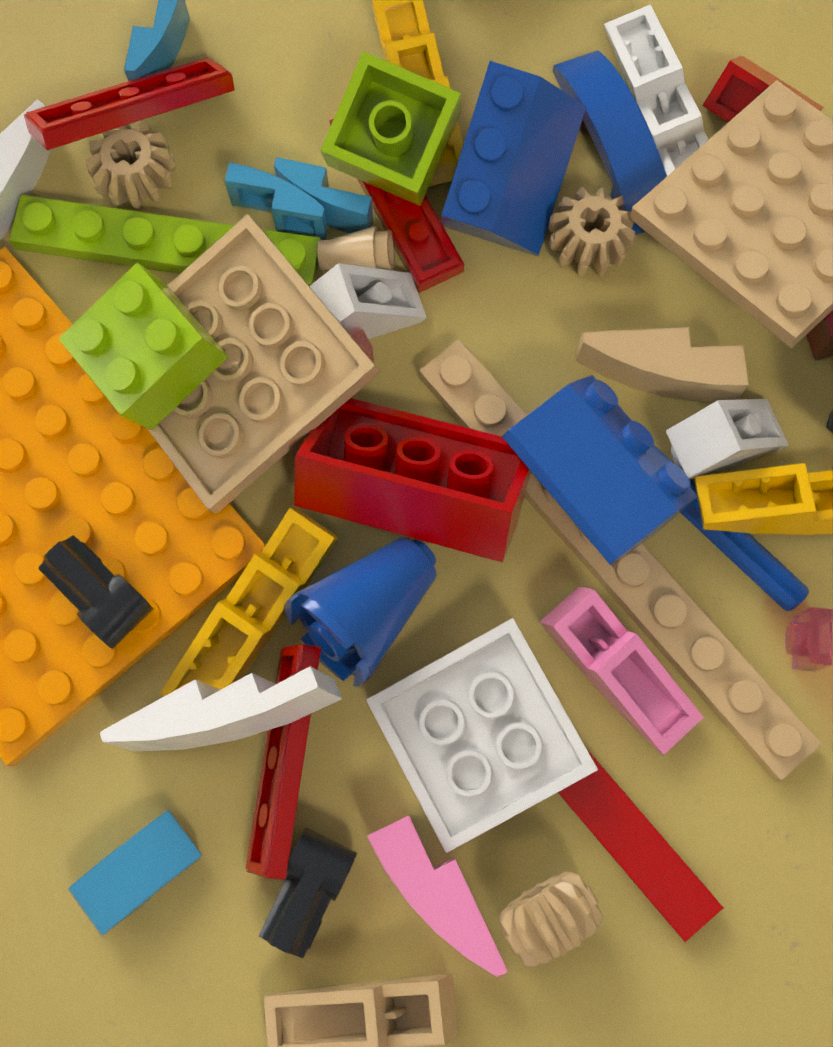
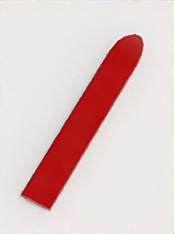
[557,748,724,942]

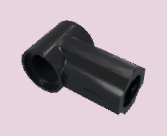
[38,535,154,649]
[259,828,357,958]

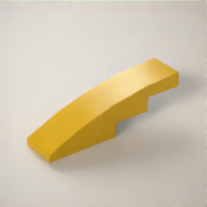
[372,0,463,188]
[694,463,833,535]
[160,507,339,696]

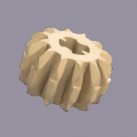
[86,120,176,211]
[548,186,636,277]
[498,872,603,966]

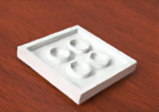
[366,618,598,853]

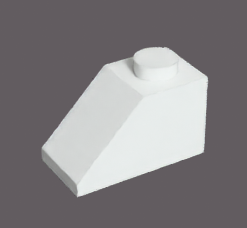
[310,263,427,343]
[666,399,789,479]

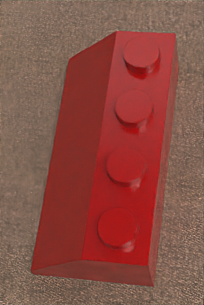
[294,398,531,563]

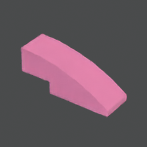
[539,586,704,755]
[367,815,508,977]

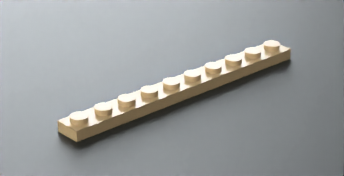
[419,339,822,781]

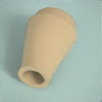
[317,226,395,271]

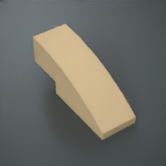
[575,327,749,402]
[264,974,458,1047]

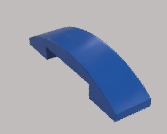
[553,50,667,235]

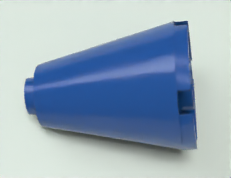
[284,537,437,687]

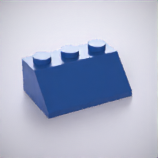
[441,61,586,256]
[502,375,698,565]

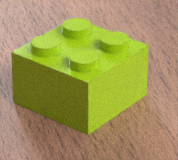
[320,51,461,206]
[58,262,229,431]

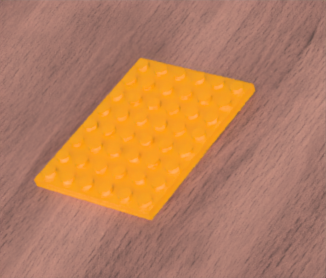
[0,246,266,767]

